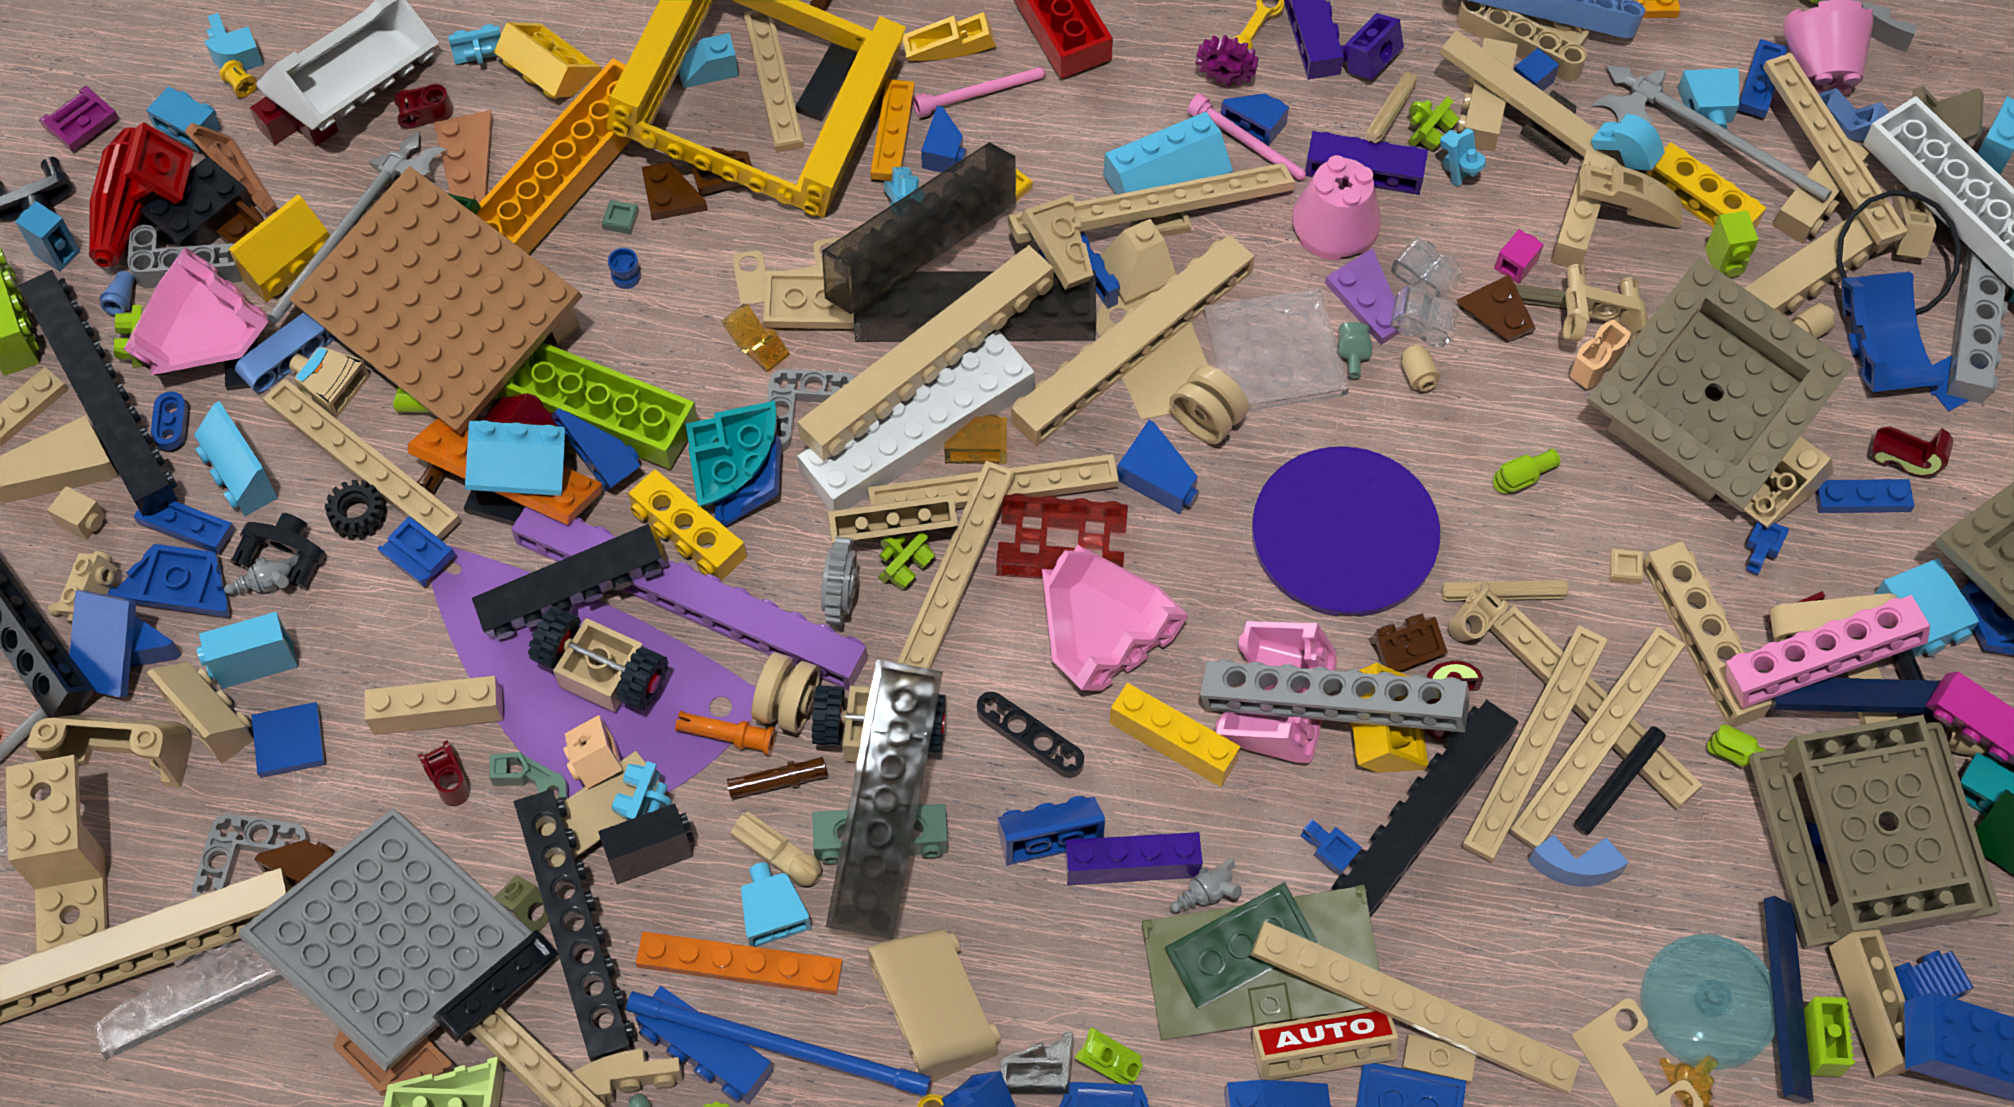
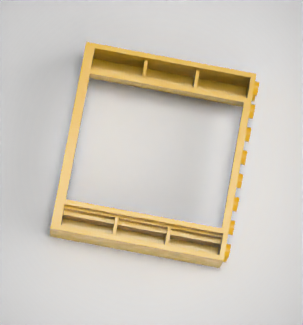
[607,0,906,218]

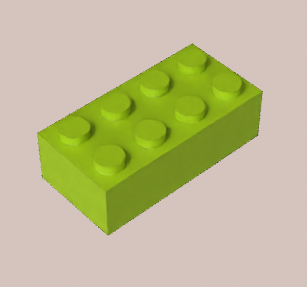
[0,247,41,376]

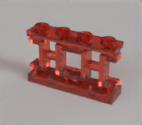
[996,493,1128,579]

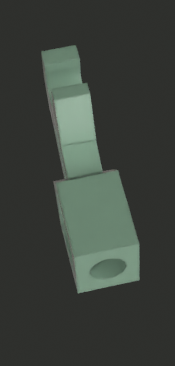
[489,752,568,801]

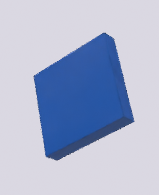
[251,702,326,778]

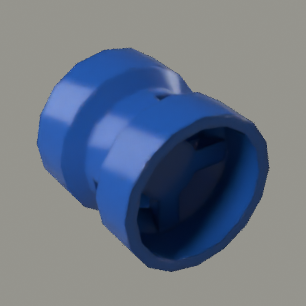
[608,248,641,289]

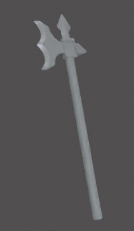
[1592,66,1832,201]
[267,131,448,323]

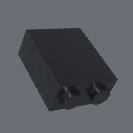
[598,803,695,885]

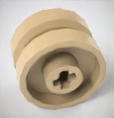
[1169,365,1249,444]
[751,652,821,733]

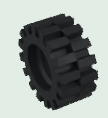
[325,479,387,541]

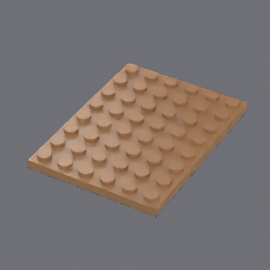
[289,166,583,435]

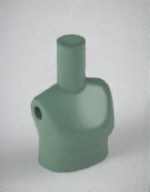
[1337,322,1372,379]

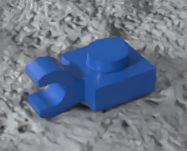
[1746,521,1789,575]
[1300,819,1362,875]

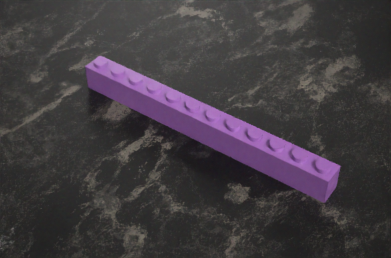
[511,506,868,691]

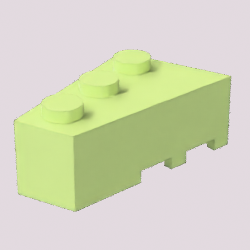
[383,1057,504,1107]

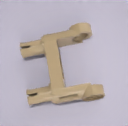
[1563,264,1648,345]

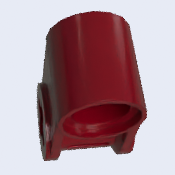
[394,84,453,129]
[417,740,470,806]

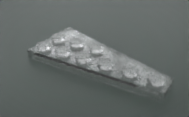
[93,938,284,1060]

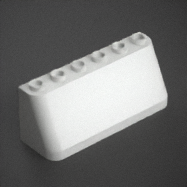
[256,0,439,132]

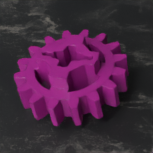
[1195,35,1259,86]

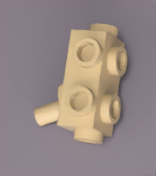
[48,551,118,625]

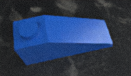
[550,408,640,491]
[1224,1080,1331,1107]

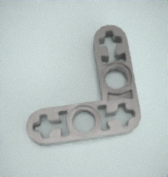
[767,369,855,452]
[192,814,309,898]

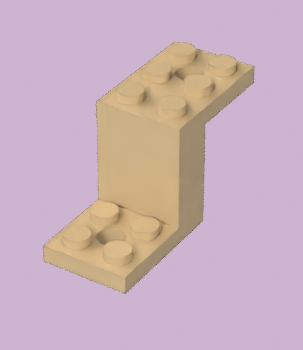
[5,755,108,952]

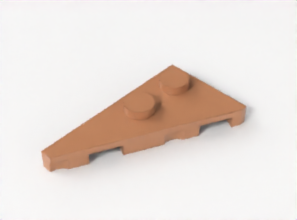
[185,123,277,215]

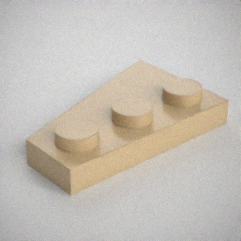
[1021,194,1093,290]

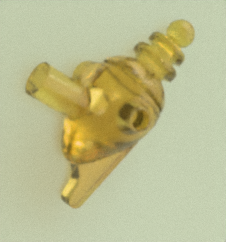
[1660,1054,1719,1107]

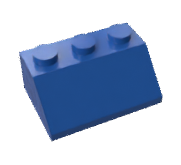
[997,796,1105,866]

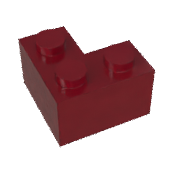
[249,96,339,147]
[483,393,567,444]

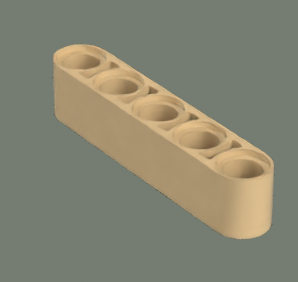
[1457,0,1587,81]

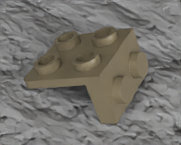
[1912,86,1984,142]

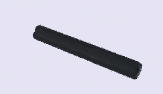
[1575,726,1666,835]

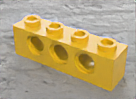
[1646,142,1766,228]
[628,469,747,581]

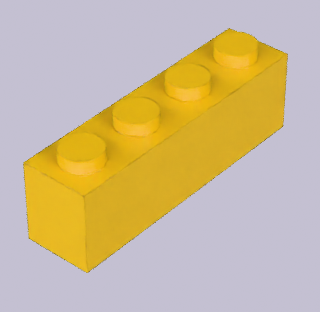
[1109,682,1241,787]

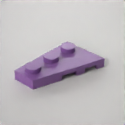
[1325,248,1406,345]

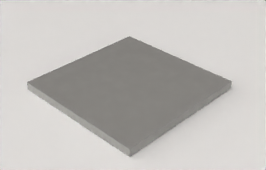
[239,808,533,1072]

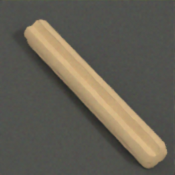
[1365,71,1418,143]
[1442,580,1568,601]

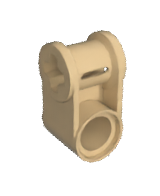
[1449,582,1509,642]

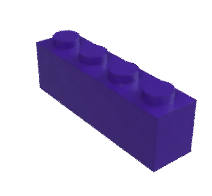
[1284,0,1346,80]
[1305,131,1428,195]
[1065,832,1203,886]

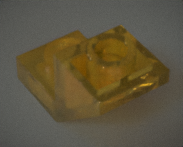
[721,303,790,372]

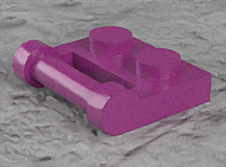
[39,85,118,152]

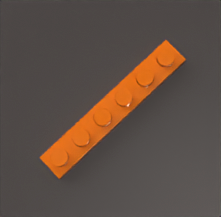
[635,931,843,995]

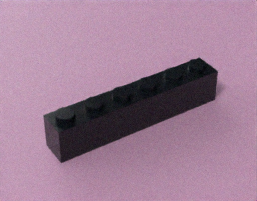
[472,523,669,639]

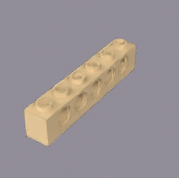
[1643,541,1772,728]

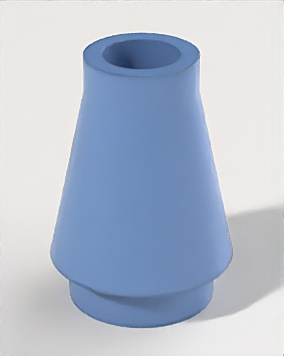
[100,271,135,316]

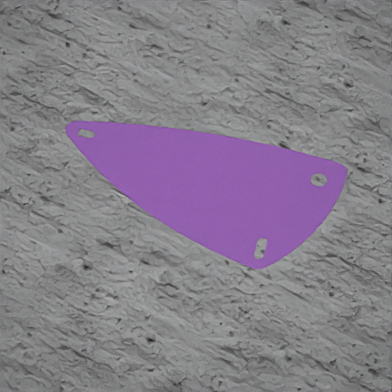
[430,546,756,798]

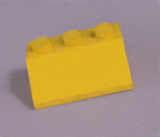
[494,22,602,99]
[229,194,330,303]
[1350,663,1428,773]

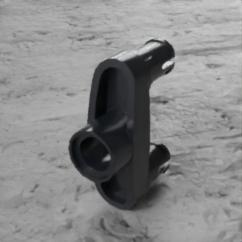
[0,157,73,222]
[230,513,326,590]

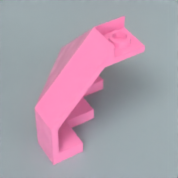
[123,247,269,375]
[1042,545,1188,691]

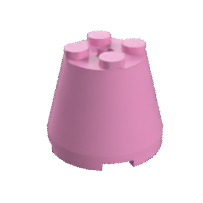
[1783,0,1873,95]
[1292,155,1381,260]

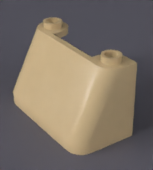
[27,715,192,788]
[867,928,1001,1083]

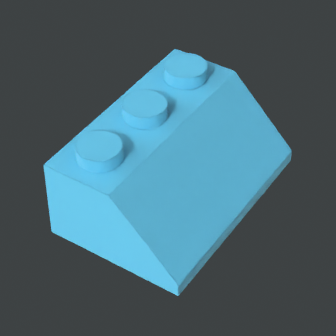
[194,401,278,516]
[465,420,565,496]

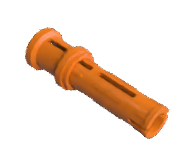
[675,711,776,756]

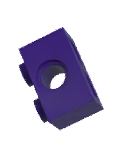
[1344,13,1404,80]

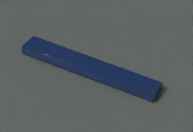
[1771,678,1941,714]
[1764,896,1814,1104]

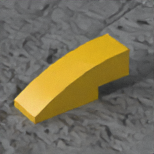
[903,12,996,61]

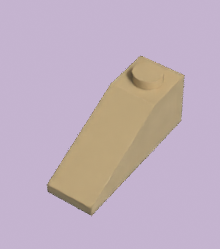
[1893,184,1936,259]

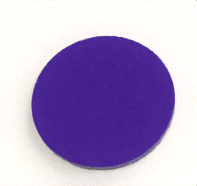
[1252,446,1440,617]

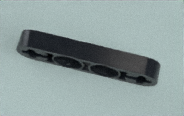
[977,692,1084,778]

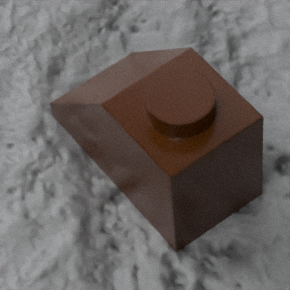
[254,840,335,887]

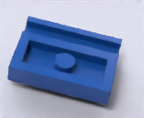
[377,516,456,587]

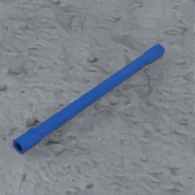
[626,991,931,1097]

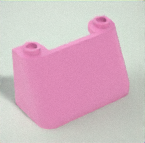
[1215,621,1337,763]

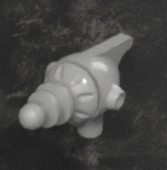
[224,555,299,595]
[1170,859,1242,913]

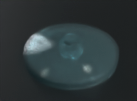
[1640,934,1776,1070]

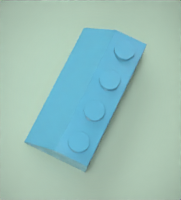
[1103,112,1233,195]

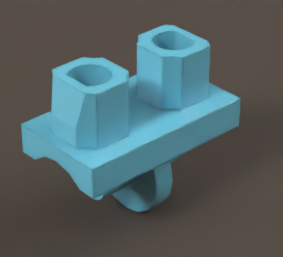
[448,24,501,65]
[1440,128,1486,187]
[883,167,925,219]
[612,761,672,820]

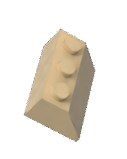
[147,662,254,764]

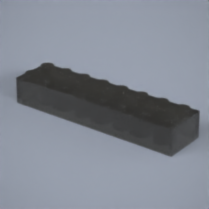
[822,142,1016,314]
[854,271,1097,342]
[826,659,943,940]

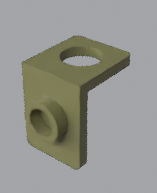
[494,875,548,932]

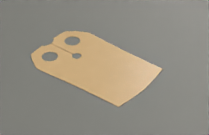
[1096,296,1208,419]

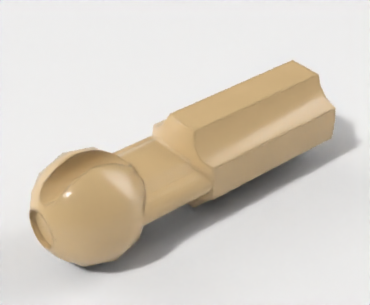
[730,811,821,886]

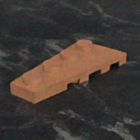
[434,110,493,203]

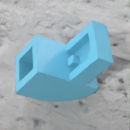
[204,13,264,71]
[1591,114,1665,170]

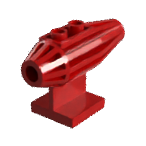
[89,122,194,268]

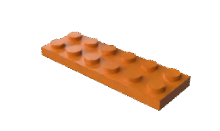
[408,418,602,525]

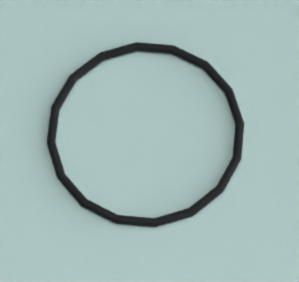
[1836,190,1961,315]

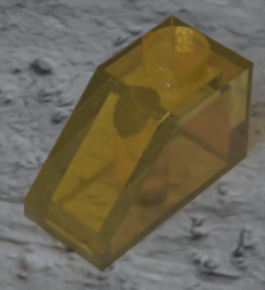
[944,414,1007,464]

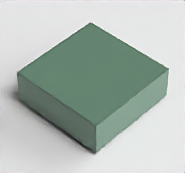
[602,200,639,234]

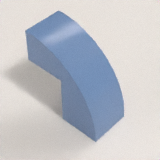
[1818,88,1889,141]
[1528,835,1629,887]

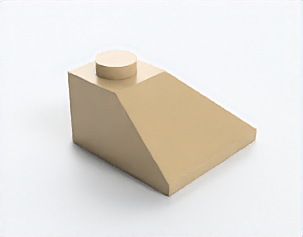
[1100,219,1176,305]

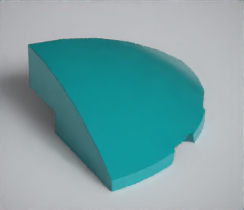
[685,401,777,507]

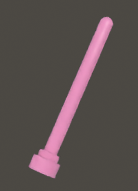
[913,68,1046,118]
[1187,93,1306,180]

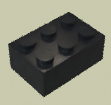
[139,156,255,248]

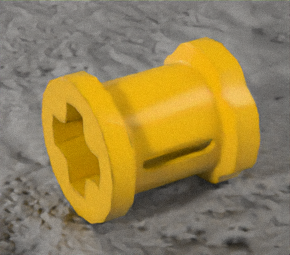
[219,59,257,97]

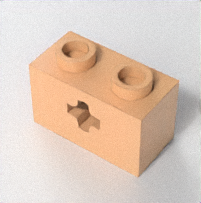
[563,715,623,789]

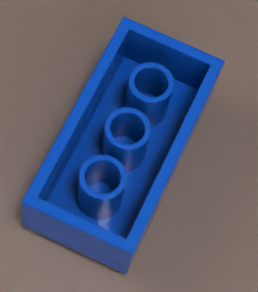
[1904,992,2014,1101]

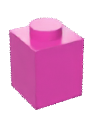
[1494,229,1544,284]

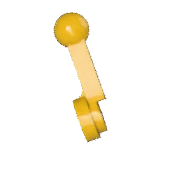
[1233,0,1285,49]

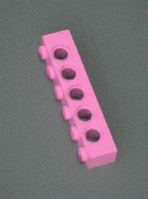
[1726,595,1930,709]

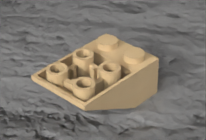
[1744,436,1834,529]

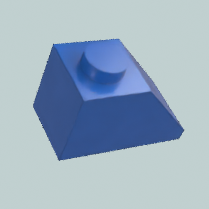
[1221,93,1289,146]
[921,105,967,176]
[130,616,181,667]

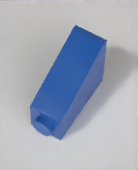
[1117,420,1199,514]

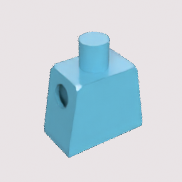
[1677,68,1739,129]
[741,862,811,947]

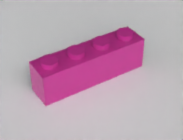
[1925,671,2014,766]

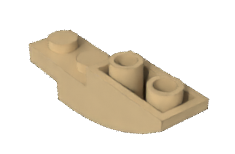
[1580,164,1682,228]
[540,1048,683,1107]

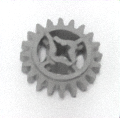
[821,536,857,626]

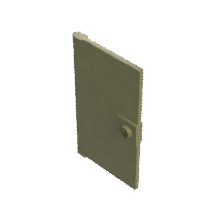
[1142,885,1380,1041]

